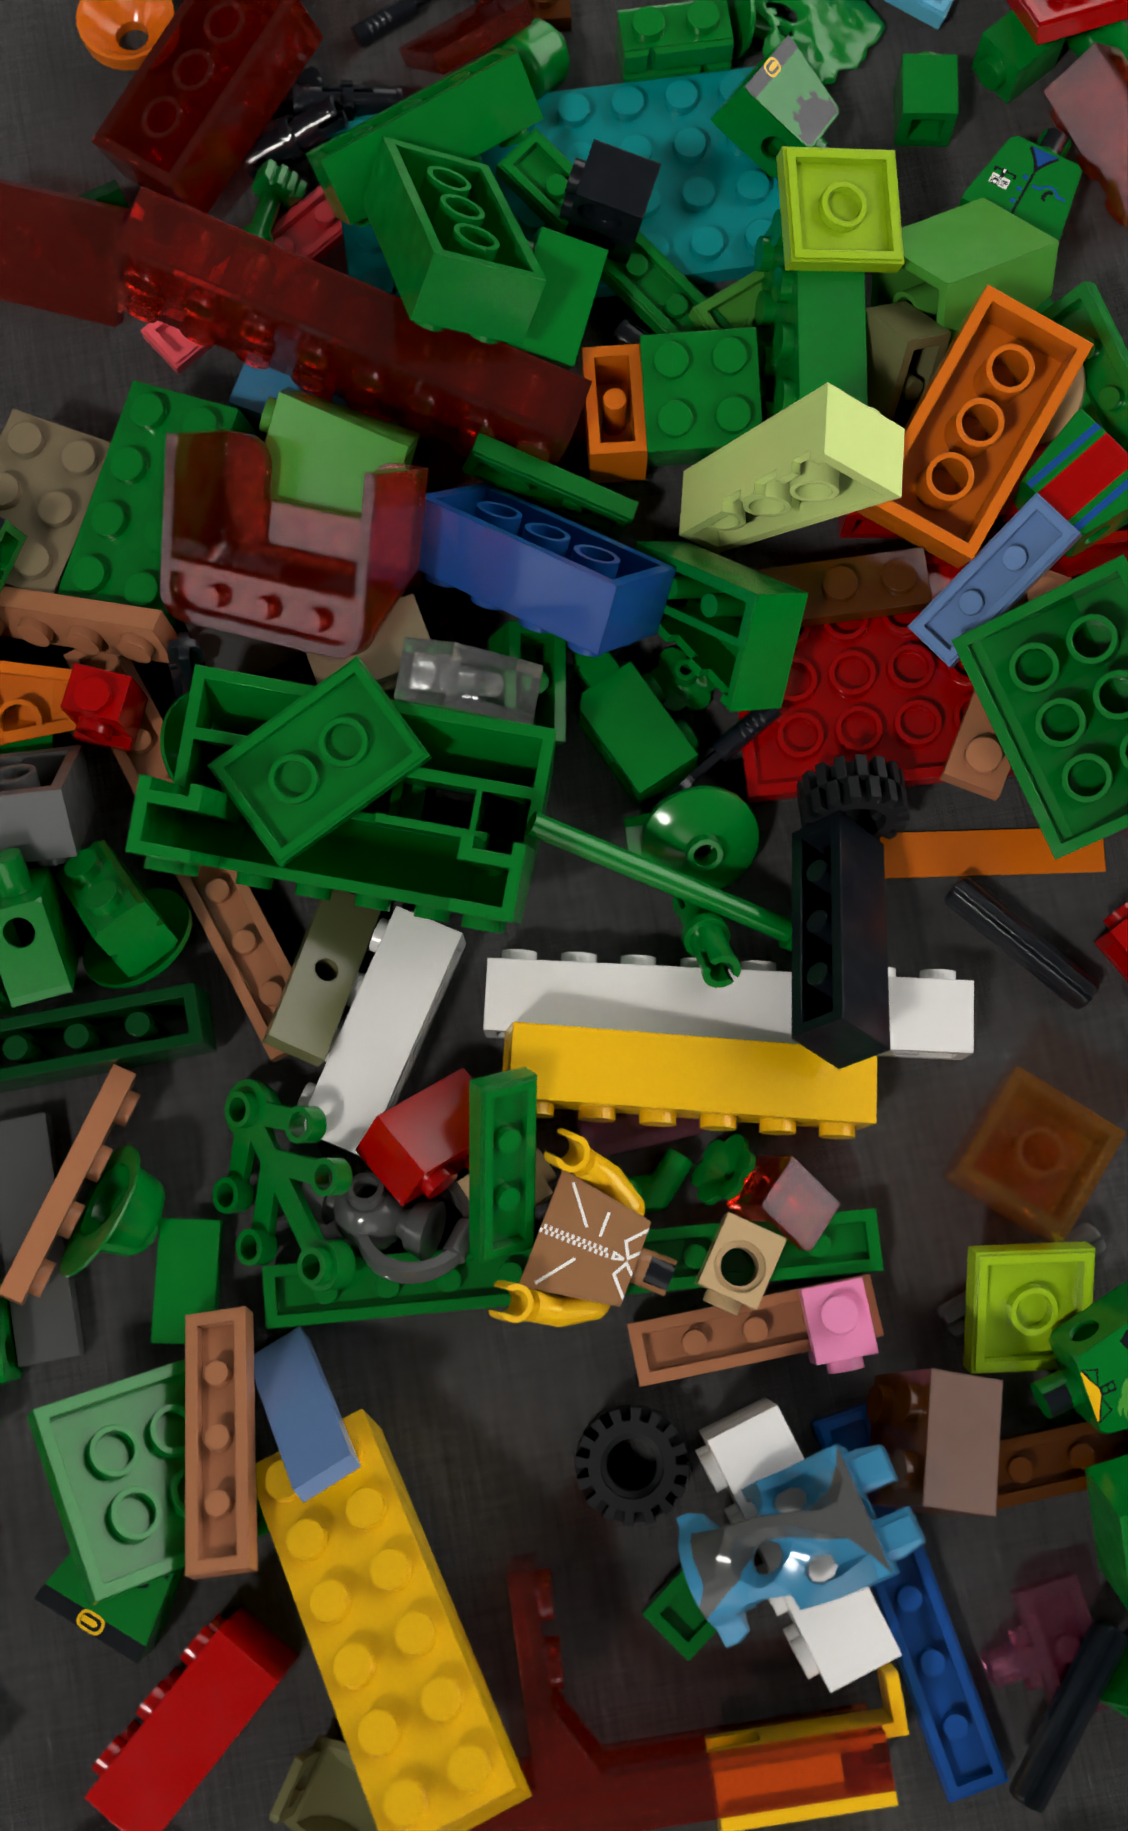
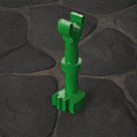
[213,158,307,325]

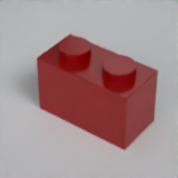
[355,1068,473,1206]

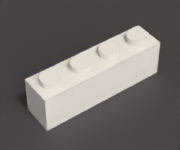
[297,906,466,1156]

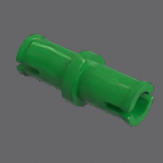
[672,896,741,988]

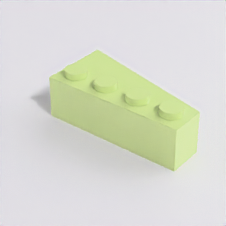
[679,382,905,553]

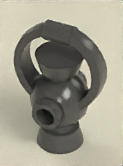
[301,1171,469,1284]

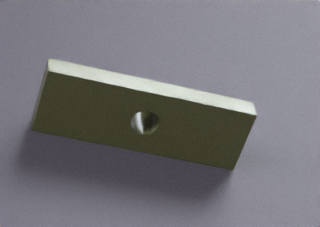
[263,889,381,1067]

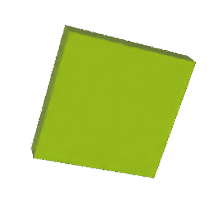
[776,146,905,273]
[963,1241,1096,1374]

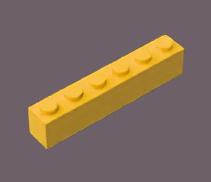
[502,1022,877,1139]

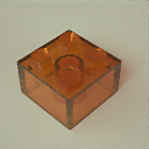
[941,1066,1127,1243]

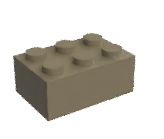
[0,409,111,594]

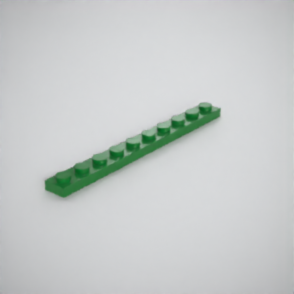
[262,1208,884,1329]

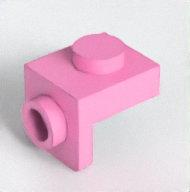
[798,1277,879,1374]

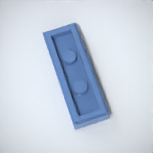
[907,492,1082,668]
[254,1326,361,1503]

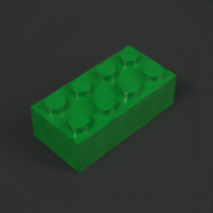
[362,136,547,345]
[754,209,868,422]
[57,380,259,635]

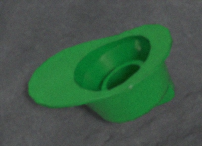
[59,1144,166,1278]

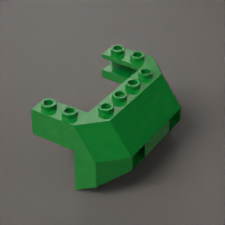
[125,664,557,934]

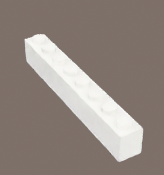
[483,949,974,1060]

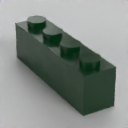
[0,983,217,1093]

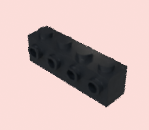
[792,810,891,1069]

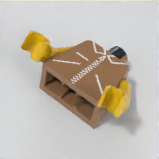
[489,1128,677,1327]

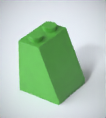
[870,197,1059,351]
[244,387,421,561]

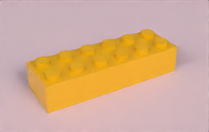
[256,1409,532,1831]

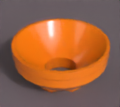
[76,0,177,71]

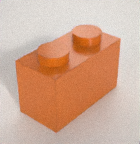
[582,344,648,484]

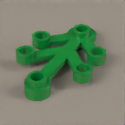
[212,1079,356,1292]

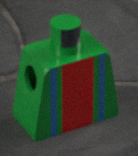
[1013,408,1128,557]

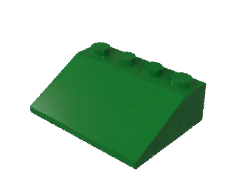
[951,554,1128,860]

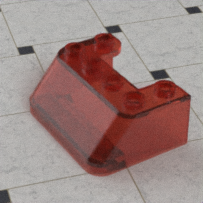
[160,429,428,659]

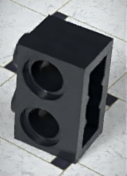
[559,139,661,265]

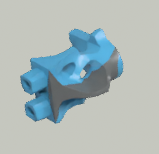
[676,1444,926,1648]

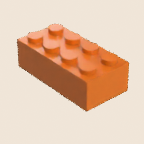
[857,284,1094,569]

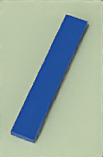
[810,1401,1009,1803]

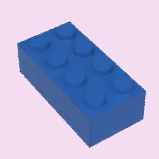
[403,482,676,657]

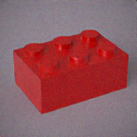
[84,1606,299,1831]

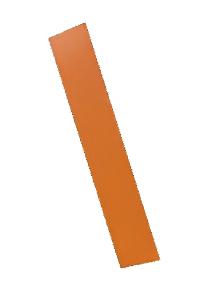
[880,828,1106,879]

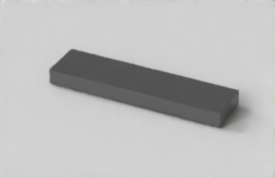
[0,1112,85,1368]

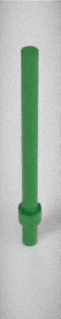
[526,811,792,952]

